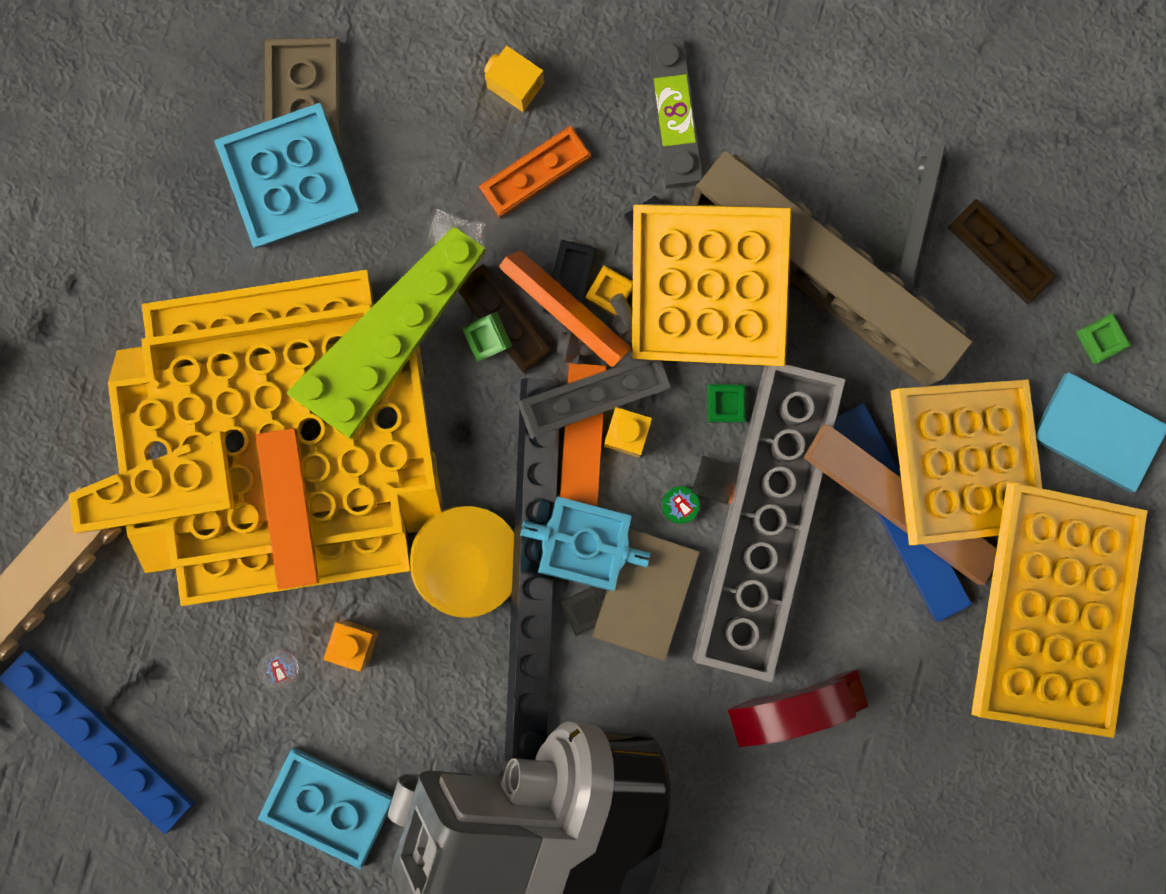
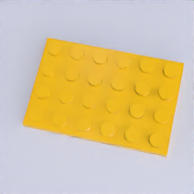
[971,483,1148,738]

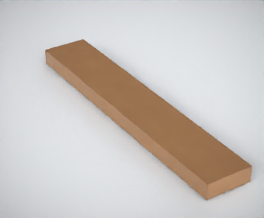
[804,424,997,585]

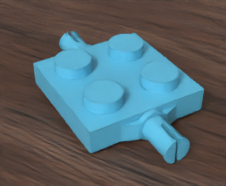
[520,497,650,591]

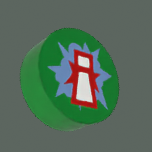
[661,486,700,524]

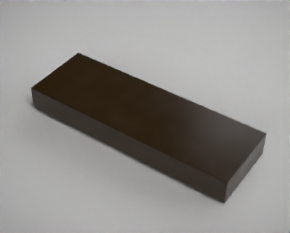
[947,199,1057,305]
[458,264,553,374]

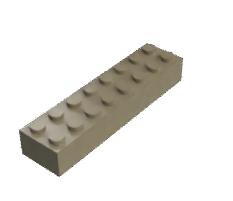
[690,150,973,387]

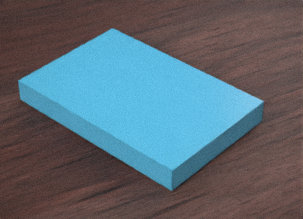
[1035,372,1166,493]
[258,747,393,869]

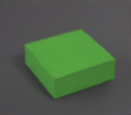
[462,312,512,362]
[1076,313,1131,364]

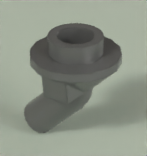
[610,293,632,344]
[557,330,597,364]

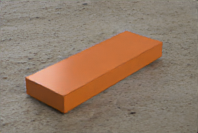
[479,125,592,219]

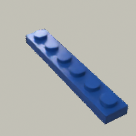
[0,649,195,835]

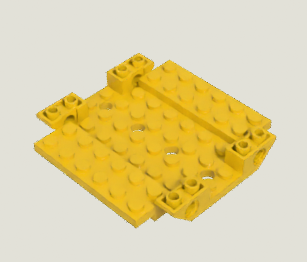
[108,270,444,606]

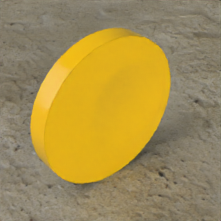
[410,506,514,618]

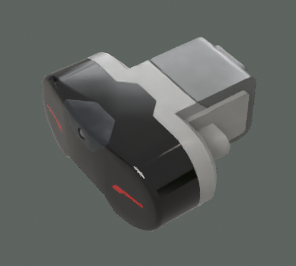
[388,721,671,894]

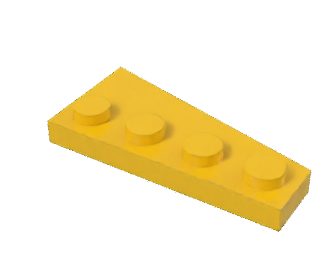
[68,430,235,533]

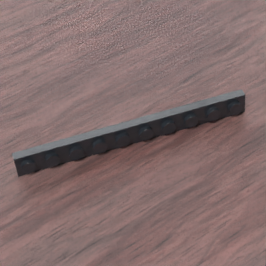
[505,378,561,762]

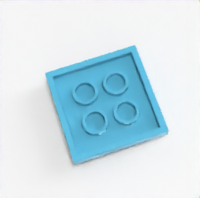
[214,103,361,249]

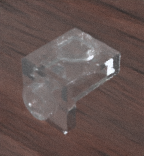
[421,209,485,249]

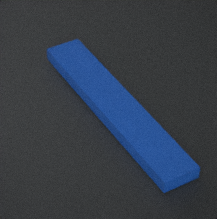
[834,403,972,622]

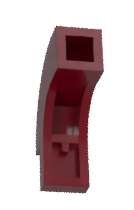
[728,670,869,747]

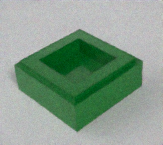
[707,384,746,423]

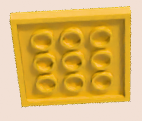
[632,204,792,366]
[891,379,1043,545]

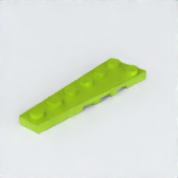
[286,226,486,439]

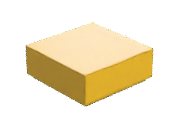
[585,265,633,316]

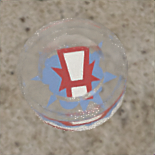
[257,650,298,689]

